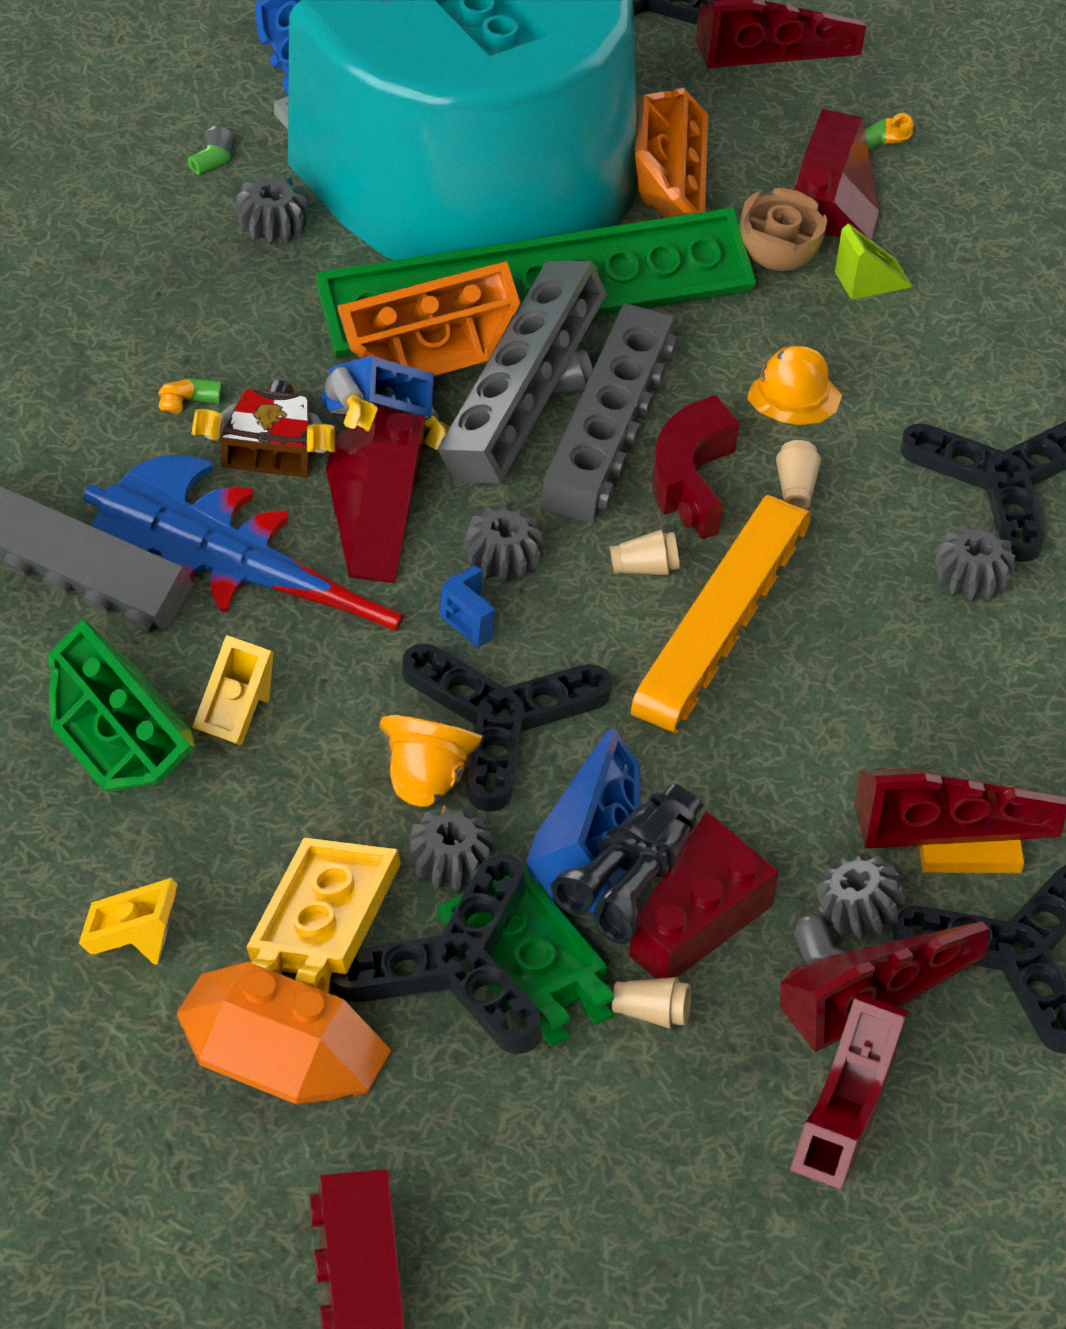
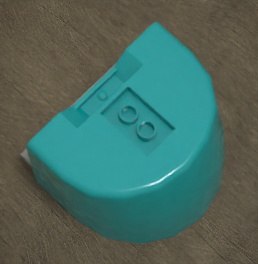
[274,0,636,260]

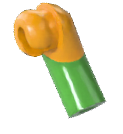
[865,113,914,151]
[158,378,222,414]

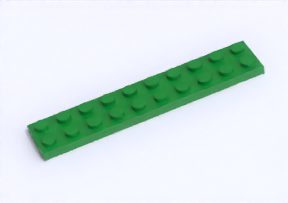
[315,207,756,359]

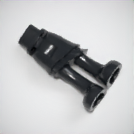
[551,783,703,944]

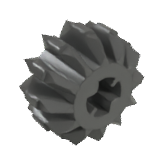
[235,174,309,245]
[464,504,544,583]
[934,524,1015,602]
[407,805,494,894]
[817,852,905,941]

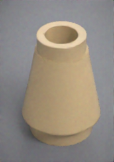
[776,440,821,509]
[610,529,680,575]
[612,977,691,1029]

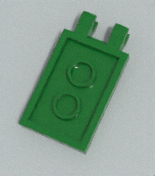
[437,867,614,1047]

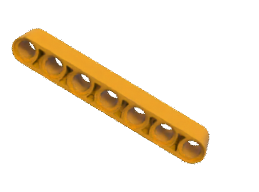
[631,495,811,734]

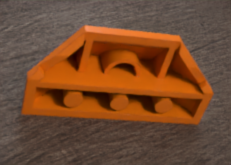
[635,88,708,218]
[337,261,520,377]
[177,962,391,1104]

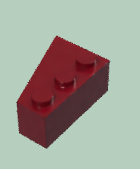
[628,810,779,979]
[309,1169,404,1329]

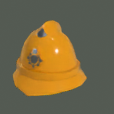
[747,345,842,425]
[379,715,482,807]

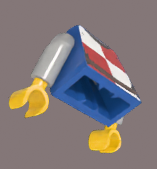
[322,356,451,450]

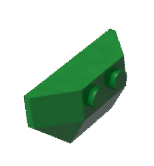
[48,619,195,792]

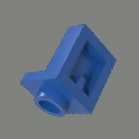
[439,565,495,648]

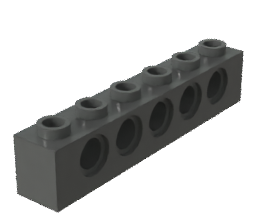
[438,261,607,484]
[541,303,678,523]

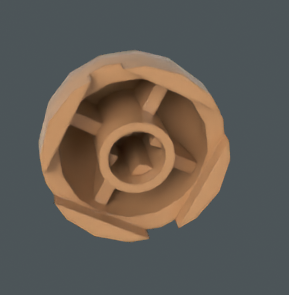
[739,188,827,271]

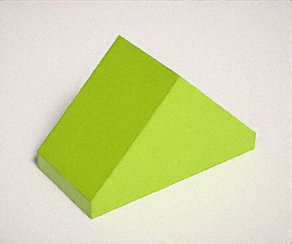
[835,223,913,300]

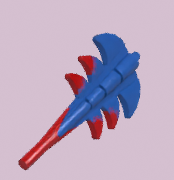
[83,455,404,631]

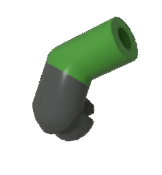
[188,124,234,175]

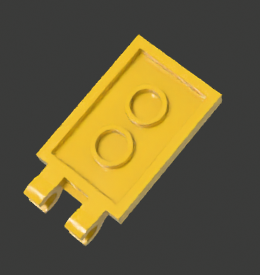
[246,838,401,993]

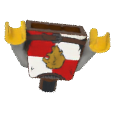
[191,380,335,478]

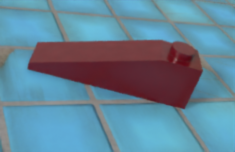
[695,0,866,69]
[794,109,879,240]
[326,410,425,584]
[854,768,1066,849]
[780,921,989,1052]

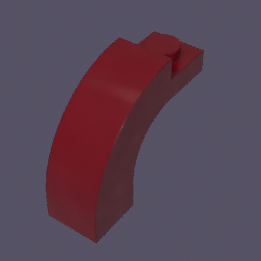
[652,395,739,540]
[790,993,909,1190]

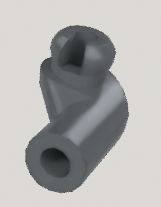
[794,914,846,965]

